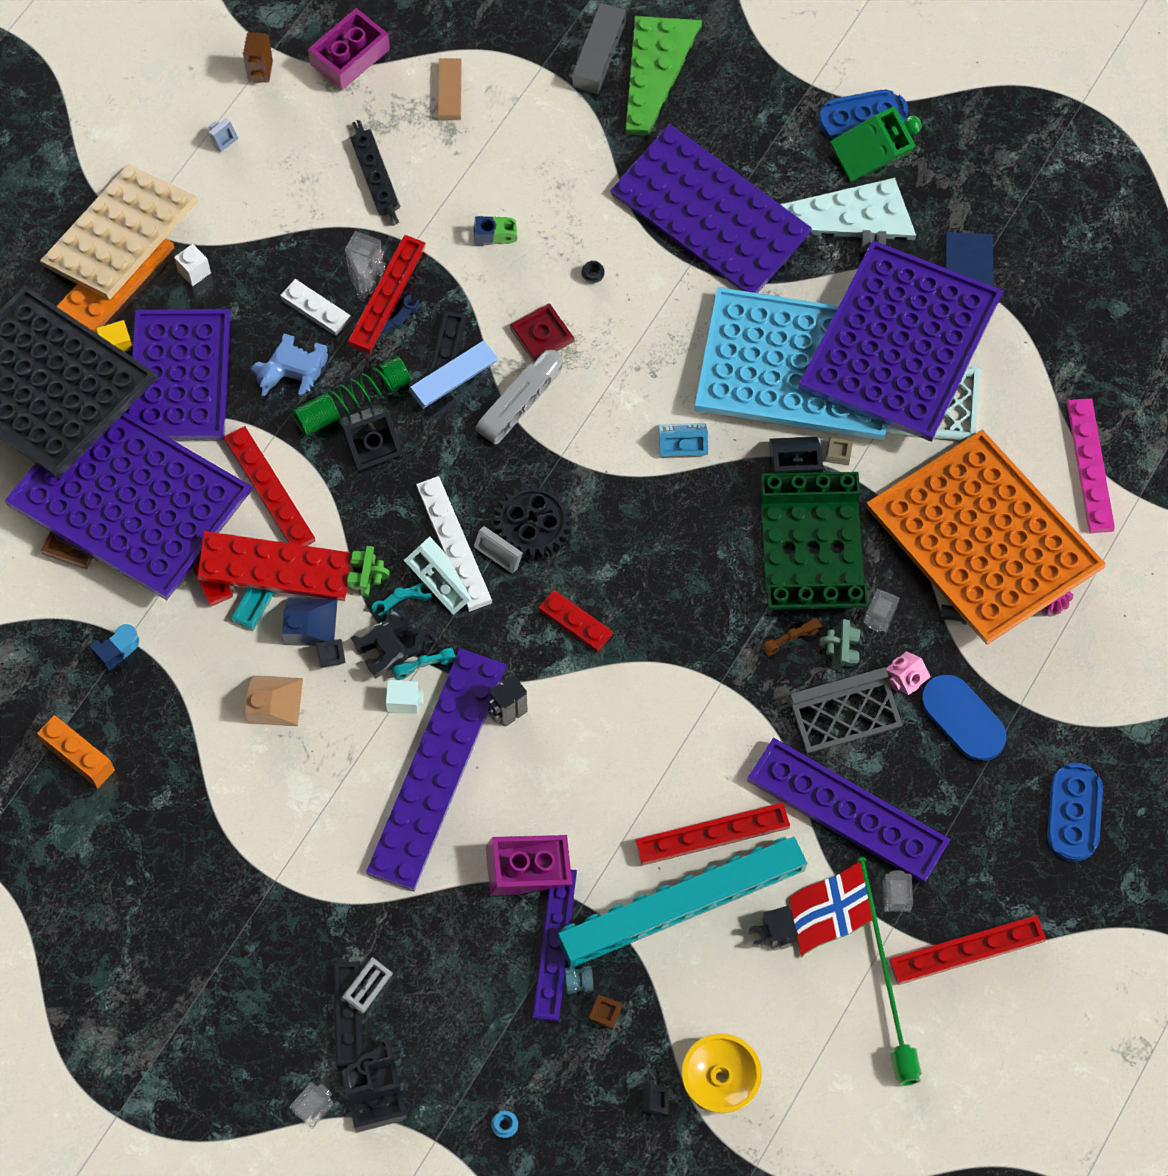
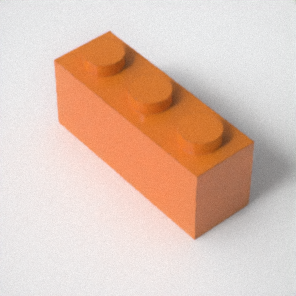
[37,715,115,789]

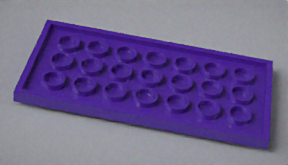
[611,124,812,293]

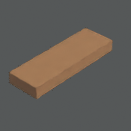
[438,58,462,120]

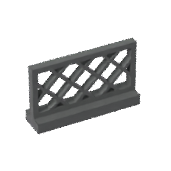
[787,667,903,754]

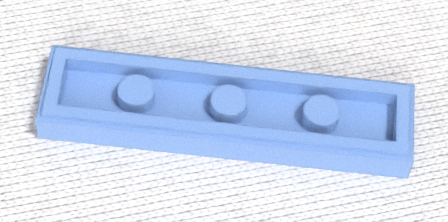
[409,341,498,409]

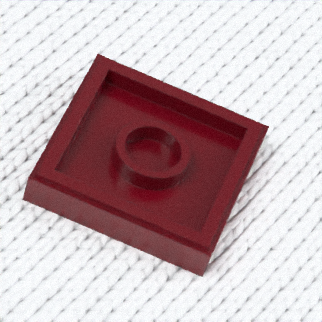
[510,303,575,362]

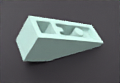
[404,537,471,615]

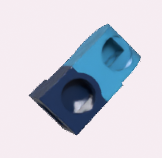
[90,624,140,671]

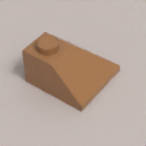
[245,675,303,726]

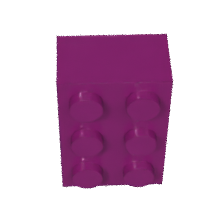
[308,8,390,91]

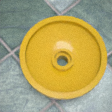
[682,1033,762,1114]

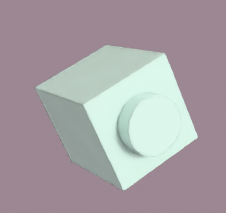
[386,680,423,714]

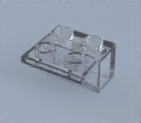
[345,231,385,301]

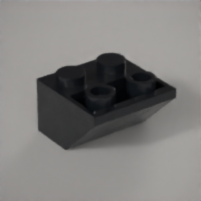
[769,436,823,473]

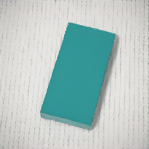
[231,588,276,631]

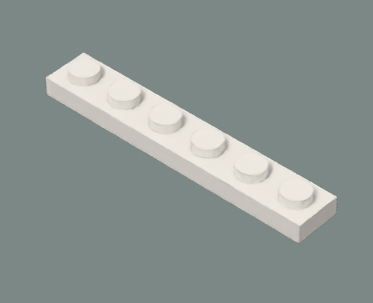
[416,476,492,612]

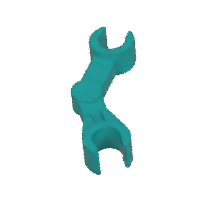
[372,582,432,619]
[391,648,456,680]

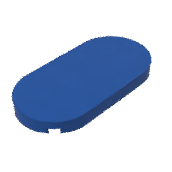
[818,89,908,139]
[922,675,1006,761]
[1047,763,1103,862]

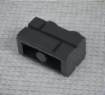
[488,675,528,727]

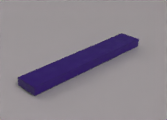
[533,869,577,1023]

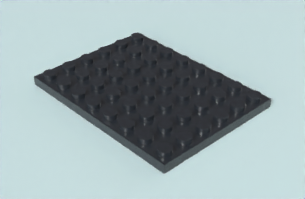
[0,286,158,480]

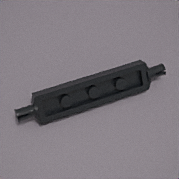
[350,120,401,226]

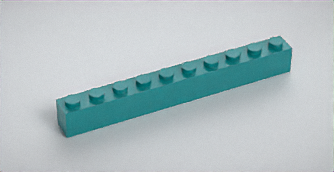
[558,836,808,969]

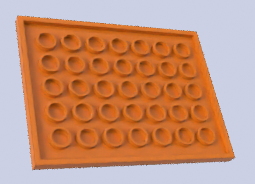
[866,429,1106,645]

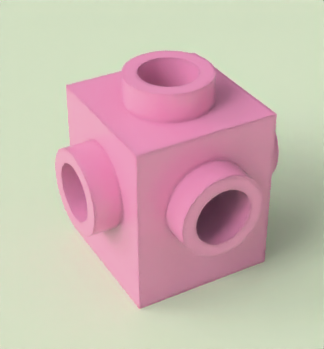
[886,652,931,695]

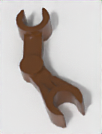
[762,618,823,656]

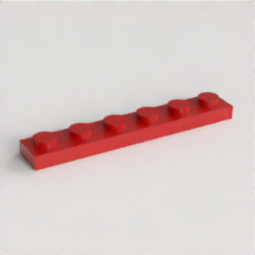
[348,234,426,355]
[224,426,316,546]
[635,802,790,866]
[889,915,1046,985]

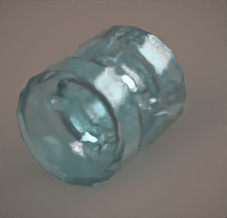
[565,966,594,994]

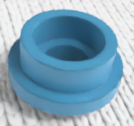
[491,1111,518,1138]

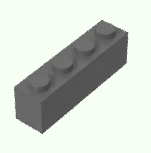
[570,3,626,94]

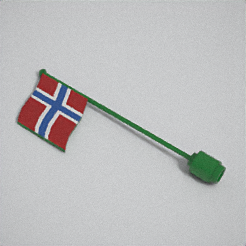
[789,857,922,1086]

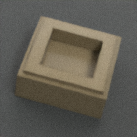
[825,437,853,466]

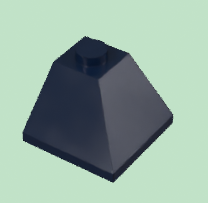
[282,598,338,646]

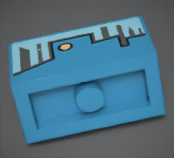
[658,423,708,456]

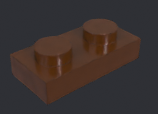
[41,531,92,569]

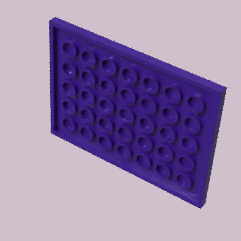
[798,240,1003,442]
[5,412,252,601]

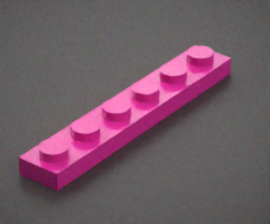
[1067,399,1115,534]

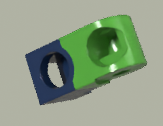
[473,216,518,246]

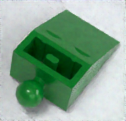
[830,106,922,183]

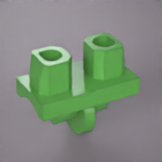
[347,546,390,597]

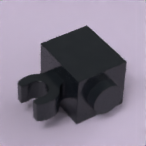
[748,905,798,949]

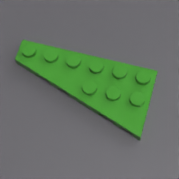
[626,16,702,136]

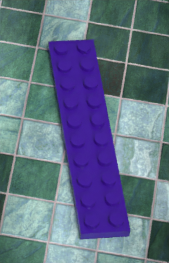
[366,648,506,892]

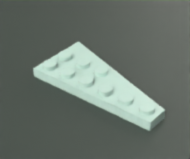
[781,178,916,240]

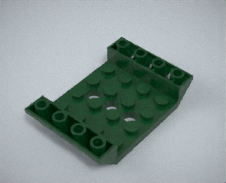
[761,472,868,610]

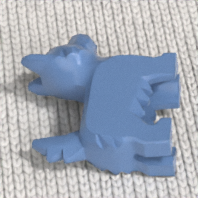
[251,334,328,396]

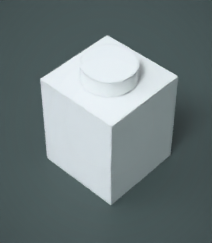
[174,244,211,287]

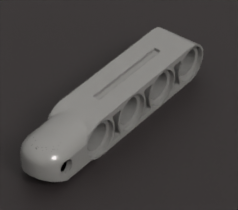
[476,350,563,444]

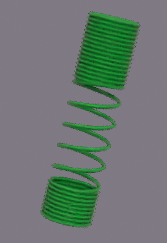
[292,356,411,436]

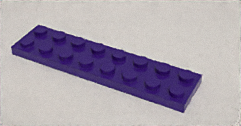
[747,737,950,884]

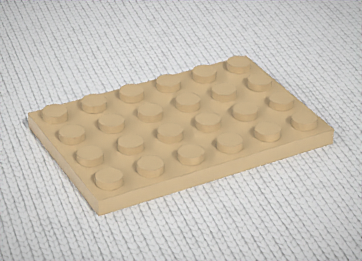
[40,164,198,300]

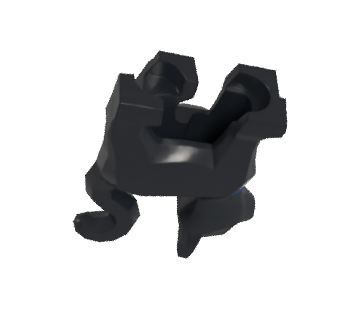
[350,608,439,679]

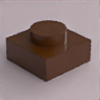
[589,994,623,1030]

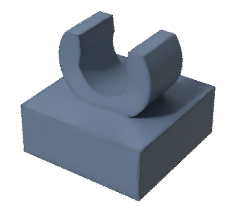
[208,118,238,152]

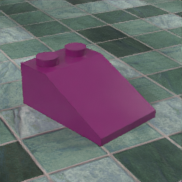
[485,835,572,896]

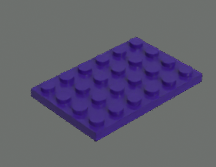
[129,309,231,440]

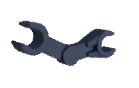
[379,295,419,337]

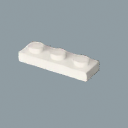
[281,279,351,337]

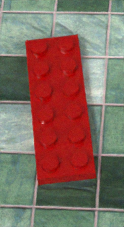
[197,531,351,601]

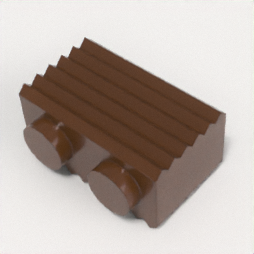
[243,32,273,83]

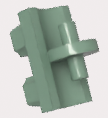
[820,619,860,670]

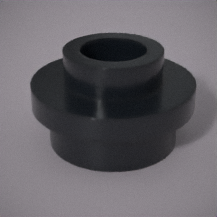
[581,260,605,283]

